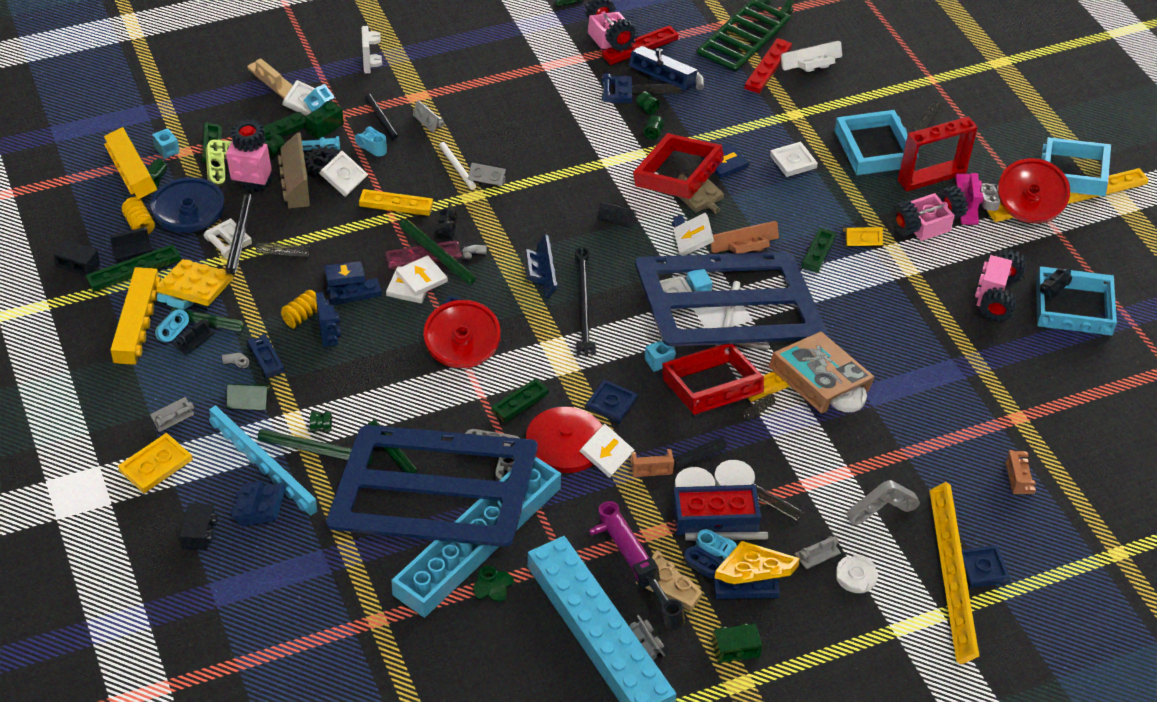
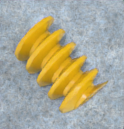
[122,197,155,234]
[281,290,317,329]

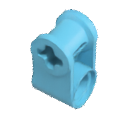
[355,126,387,156]
[695,529,737,562]

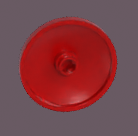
[997,158,1070,224]
[424,300,501,368]
[526,407,602,473]

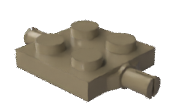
[678,174,724,214]

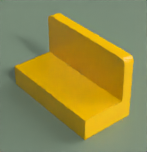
[843,227,883,246]

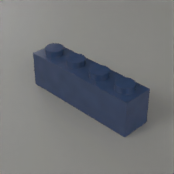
[629,46,698,90]

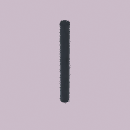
[365,94,399,140]

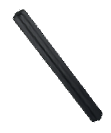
[226,194,253,275]

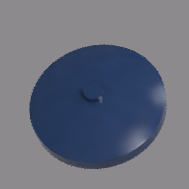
[151,177,225,232]

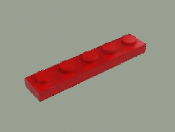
[602,25,679,65]
[744,38,792,94]

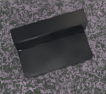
[110,227,153,264]

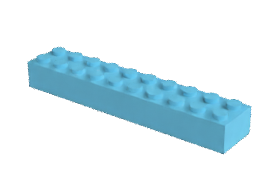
[392,457,561,618]
[527,536,676,702]

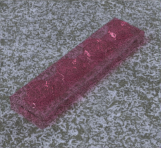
[385,240,461,269]

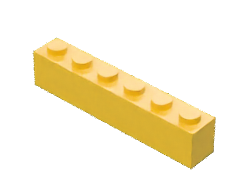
[104,127,158,199]
[111,267,162,365]

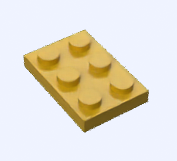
[118,433,193,493]

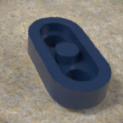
[684,546,723,578]

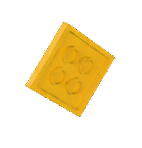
[156,259,233,306]

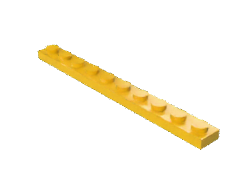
[987,168,1149,222]
[929,482,979,665]

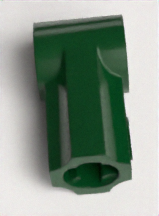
[147,159,168,189]

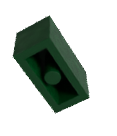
[305,101,344,140]
[712,623,763,664]

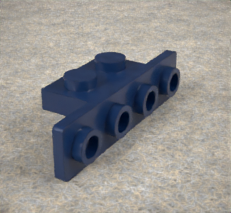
[523,235,558,298]

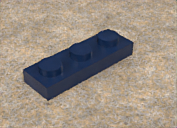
[713,576,780,599]

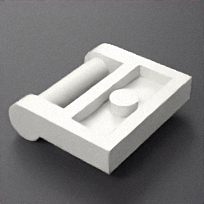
[204,219,252,259]

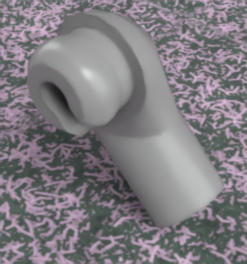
[695,71,704,90]
[462,245,487,259]
[222,353,249,368]

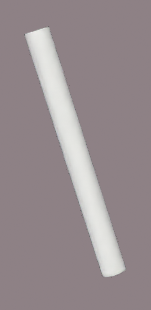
[439,142,476,190]
[722,281,740,327]

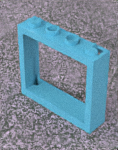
[834,110,919,175]
[1041,137,1111,196]
[1036,267,1117,336]

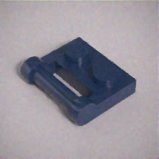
[602,73,632,103]

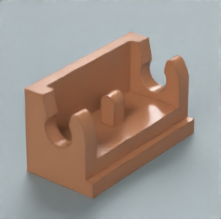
[630,449,674,477]
[1005,450,1036,494]

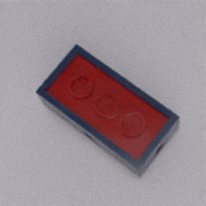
[672,484,761,535]

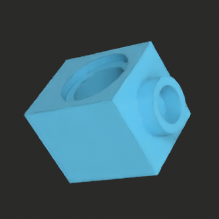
[304,84,335,112]
[152,128,180,159]
[686,269,713,292]
[645,340,676,372]

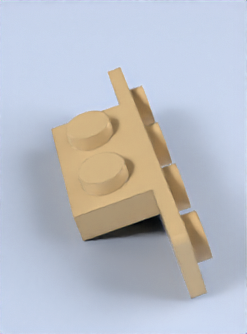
[247,58,293,99]

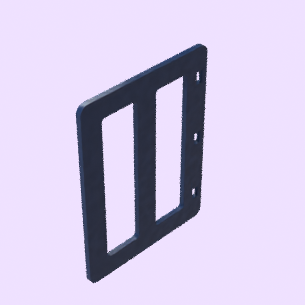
[635,252,827,347]
[326,425,538,547]

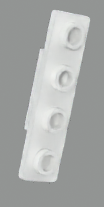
[781,41,842,71]

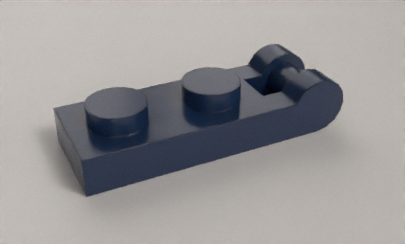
[326,278,382,305]
[246,334,285,379]

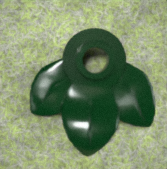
[474,565,515,602]

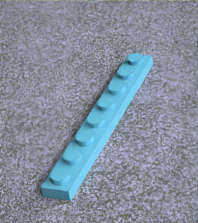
[209,405,317,516]

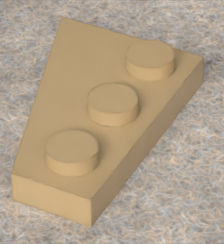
[636,549,702,611]

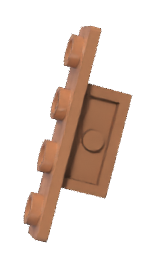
[710,221,779,253]

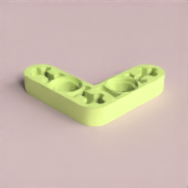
[206,140,232,188]

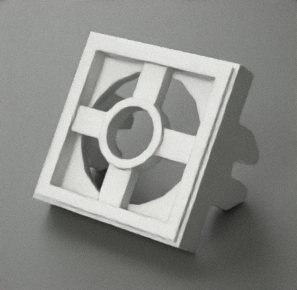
[362,26,382,73]

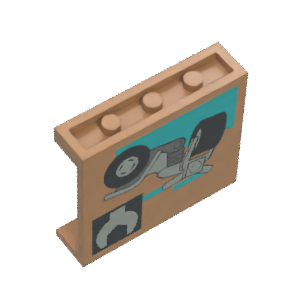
[769,332,874,414]

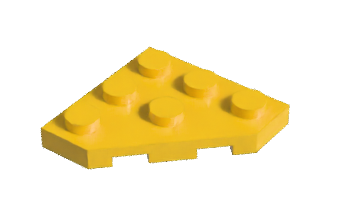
[715,541,799,584]

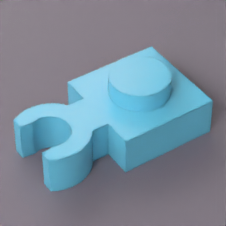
[157,293,193,310]

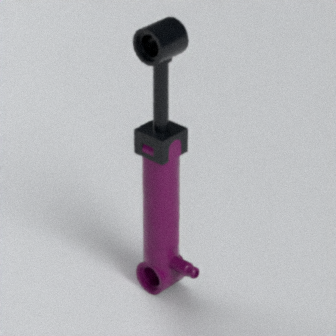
[589,501,685,630]

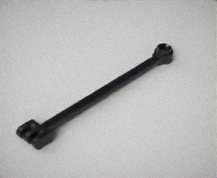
[575,247,596,356]

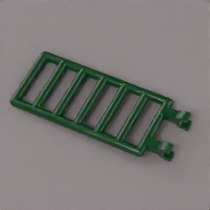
[696,0,794,71]

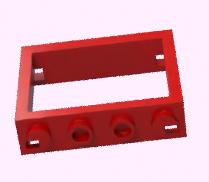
[898,116,978,192]
[633,133,724,199]
[662,344,764,415]

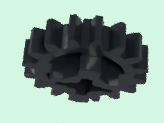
[304,145,339,177]

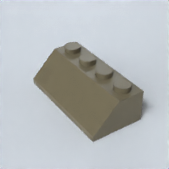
[278,133,310,208]

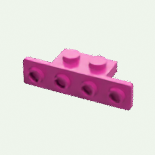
[956,173,983,225]

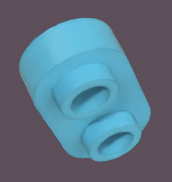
[155,309,189,342]

